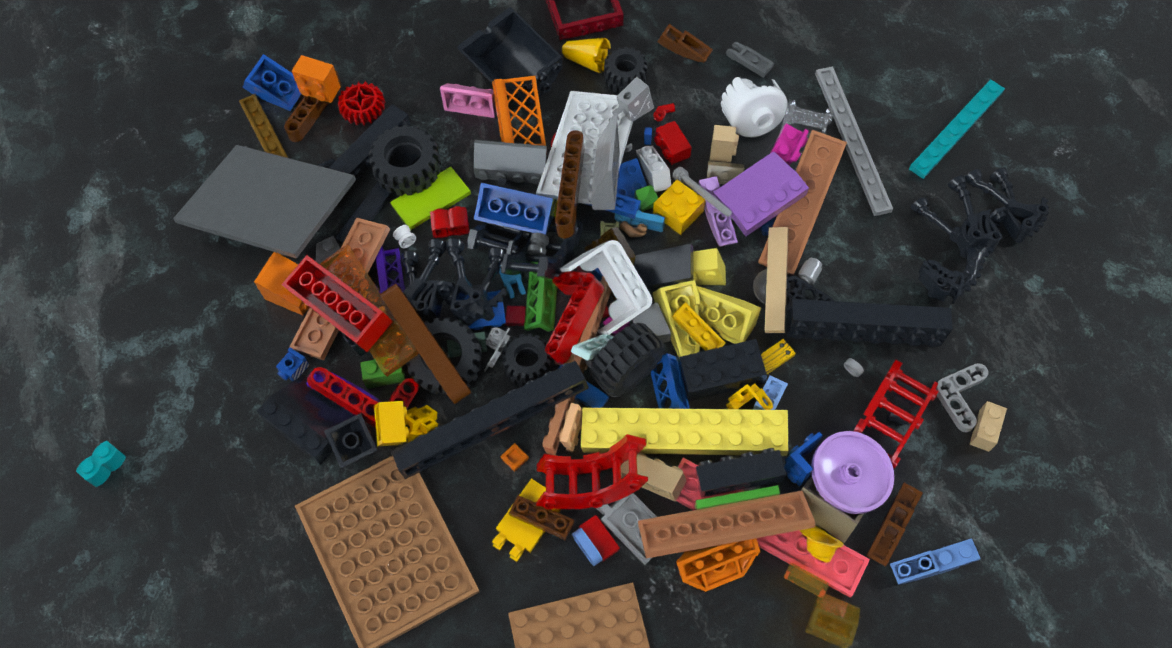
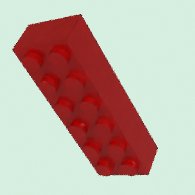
[281,255,393,352]

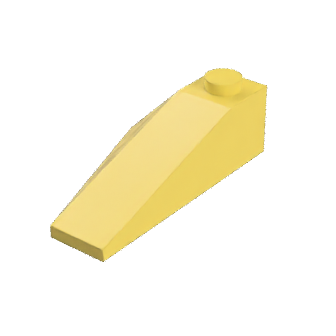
[653,280,700,360]
[697,286,761,344]

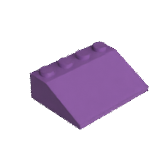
[713,151,809,236]

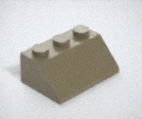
[801,477,864,543]

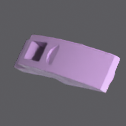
[698,176,738,247]

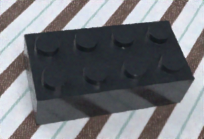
[679,339,767,401]
[696,448,786,497]

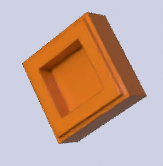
[500,443,529,472]

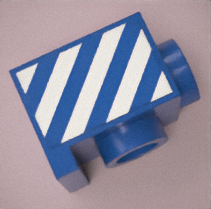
[276,347,309,381]

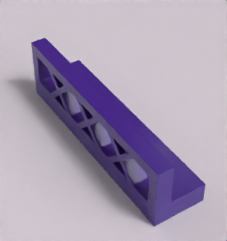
[376,246,405,319]

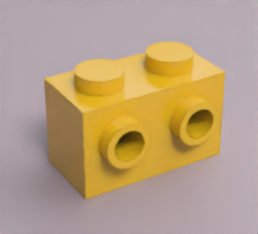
[374,401,409,446]

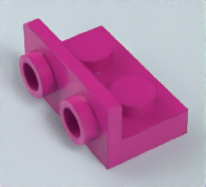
[771,123,809,165]

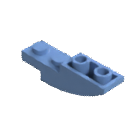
[890,538,981,585]

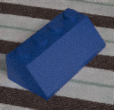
[474,183,557,235]

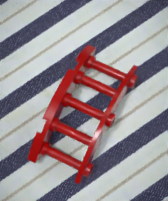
[853,360,939,469]
[536,434,648,510]

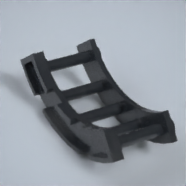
[466,178,537,256]
[500,219,583,279]

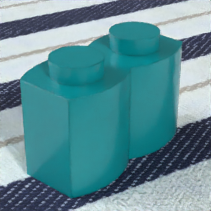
[76,441,126,487]

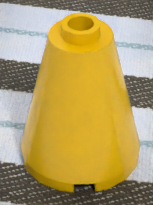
[562,38,611,73]

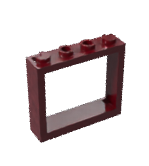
[546,0,624,40]

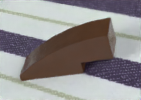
[657,24,713,63]

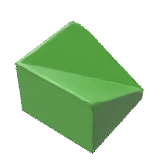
[635,185,658,212]

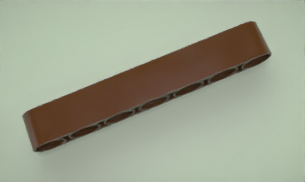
[555,130,585,239]
[379,283,472,404]

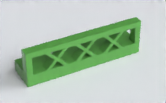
[524,262,557,332]
[694,485,780,510]

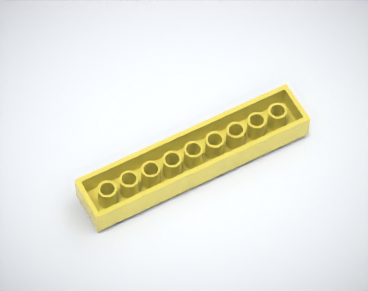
[581,408,788,456]

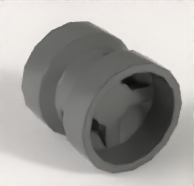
[527,233,549,256]

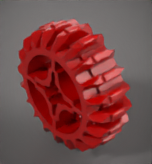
[338,81,385,126]

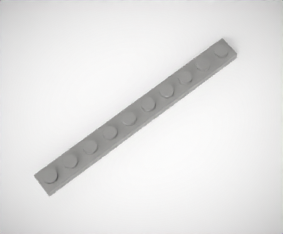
[815,66,893,216]

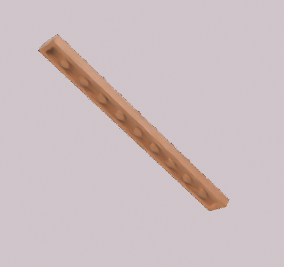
[543,276,611,455]

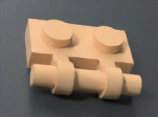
[559,403,582,452]

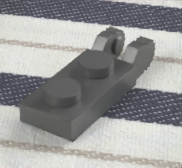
[726,42,774,78]

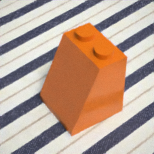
[254,252,310,316]

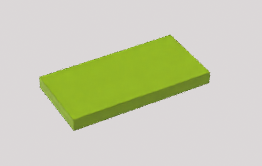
[390,167,471,230]

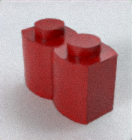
[430,206,470,238]

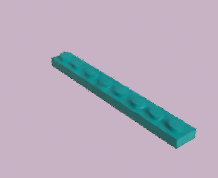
[909,79,1005,179]

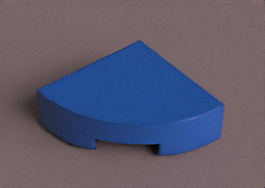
[644,127,652,145]

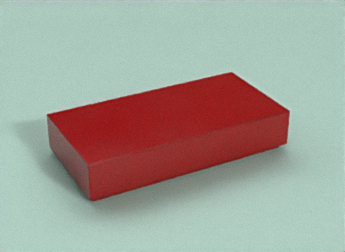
[579,515,620,562]

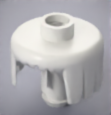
[721,77,788,137]

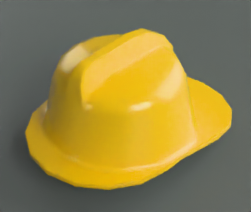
[799,526,843,563]

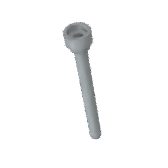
[673,167,732,217]

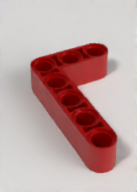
[545,271,604,364]
[307,367,418,428]

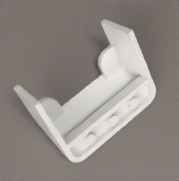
[560,240,652,335]

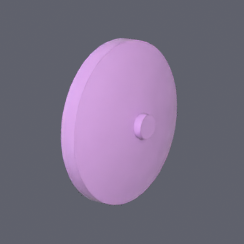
[811,431,894,514]

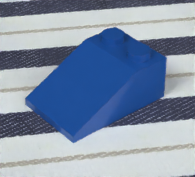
[243,54,302,111]

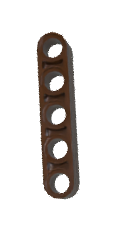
[284,70,341,142]

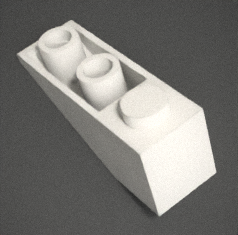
[636,146,671,192]

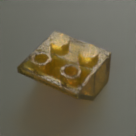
[805,591,860,648]

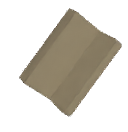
[706,161,744,184]

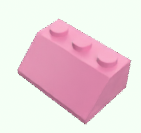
[440,83,496,118]

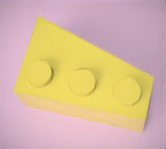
[673,248,726,285]

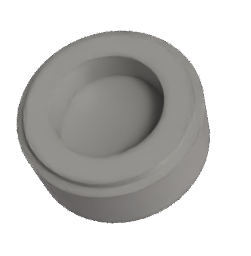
[844,358,864,377]

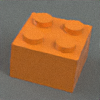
[292,55,340,103]

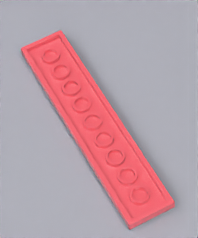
[676,458,870,598]

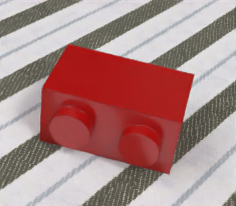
[654,121,692,165]

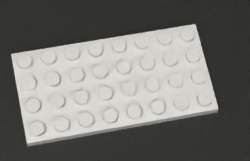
[536,91,633,204]

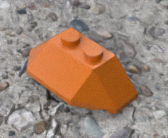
[676,538,760,592]

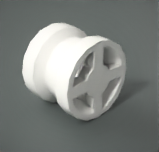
[393,225,416,248]

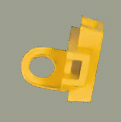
[726,384,773,410]
[405,405,438,443]

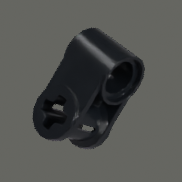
[886,384,912,425]

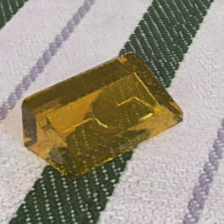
[784,563,830,598]

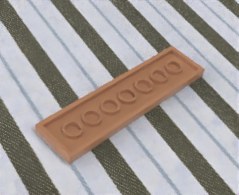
[758,130,847,276]
[289,218,390,360]
[638,491,815,558]

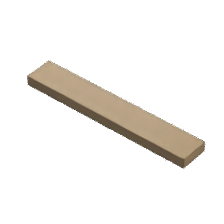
[765,227,788,333]

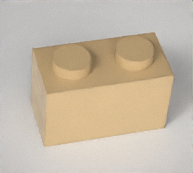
[710,125,739,162]
[970,401,1007,452]

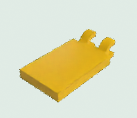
[492,478,561,562]

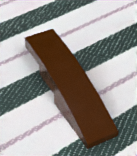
[866,482,923,566]

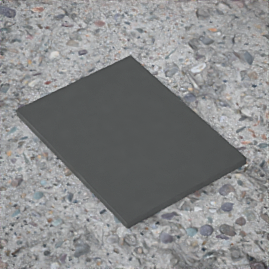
[173,145,356,258]

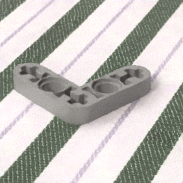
[936,363,988,432]

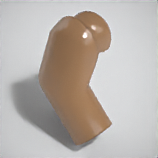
[619,221,647,237]

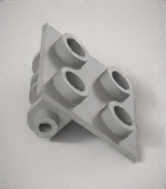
[484,327,510,372]

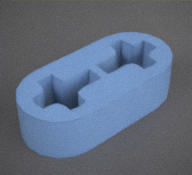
[572,528,603,566]

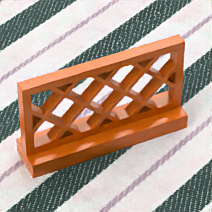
[492,76,546,146]

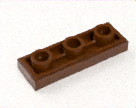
[509,495,574,541]

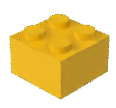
[653,180,705,235]

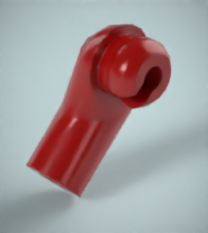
[653,103,675,121]

